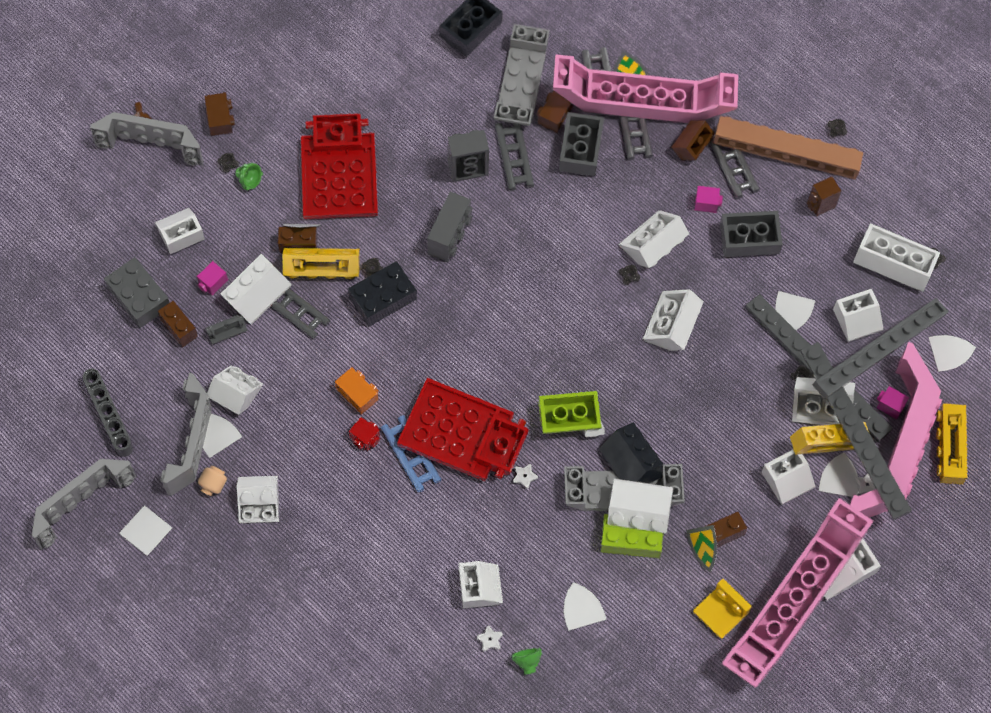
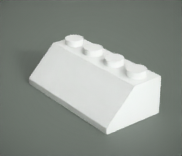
[853,223,940,292]

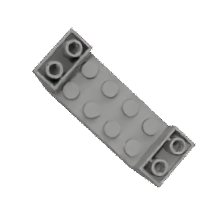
[494,24,550,126]
[90,112,204,166]
[161,373,212,496]
[32,459,136,550]
[564,464,685,511]

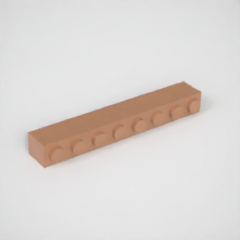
[713,116,864,180]

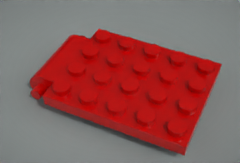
[301,113,378,219]
[397,378,529,481]

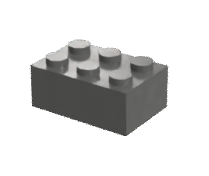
[559,112,604,176]
[448,130,489,182]
[427,191,473,262]
[720,211,783,257]
[104,257,170,328]

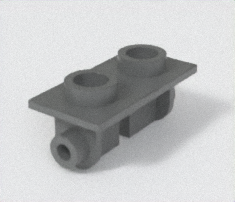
[205,314,248,345]

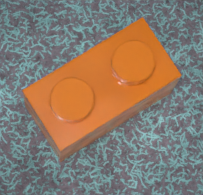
[335,367,379,415]

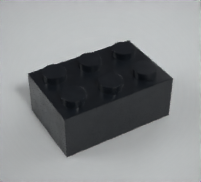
[439,0,502,57]
[348,261,417,327]

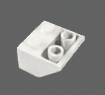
[155,208,205,254]
[833,289,883,342]
[207,366,263,415]
[761,449,815,505]
[237,476,279,523]
[459,561,503,609]

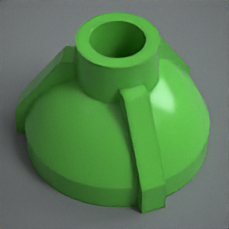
[236,163,263,190]
[512,648,542,674]

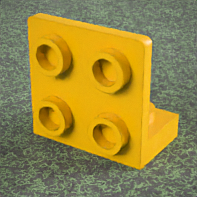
[693,579,752,639]

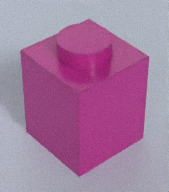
[694,186,723,213]
[197,261,228,295]
[877,386,909,420]

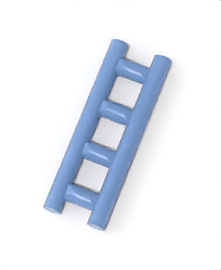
[381,415,442,493]

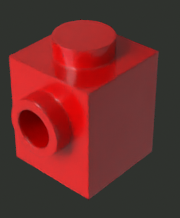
[349,417,380,451]

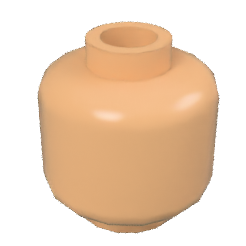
[198,465,227,496]

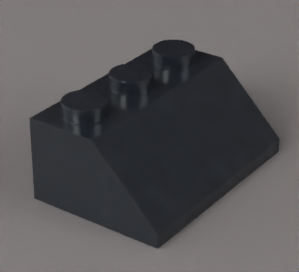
[599,422,663,484]

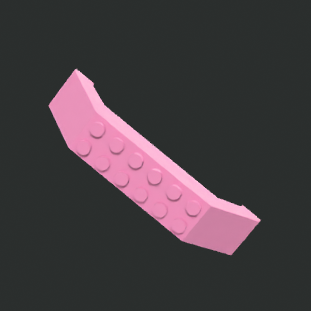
[553,55,738,123]
[849,342,942,518]
[722,498,873,688]

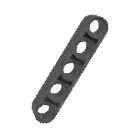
[83,369,133,457]

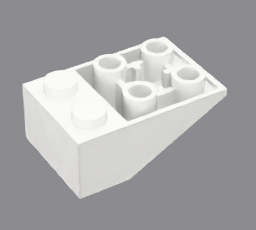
[824,539,881,601]

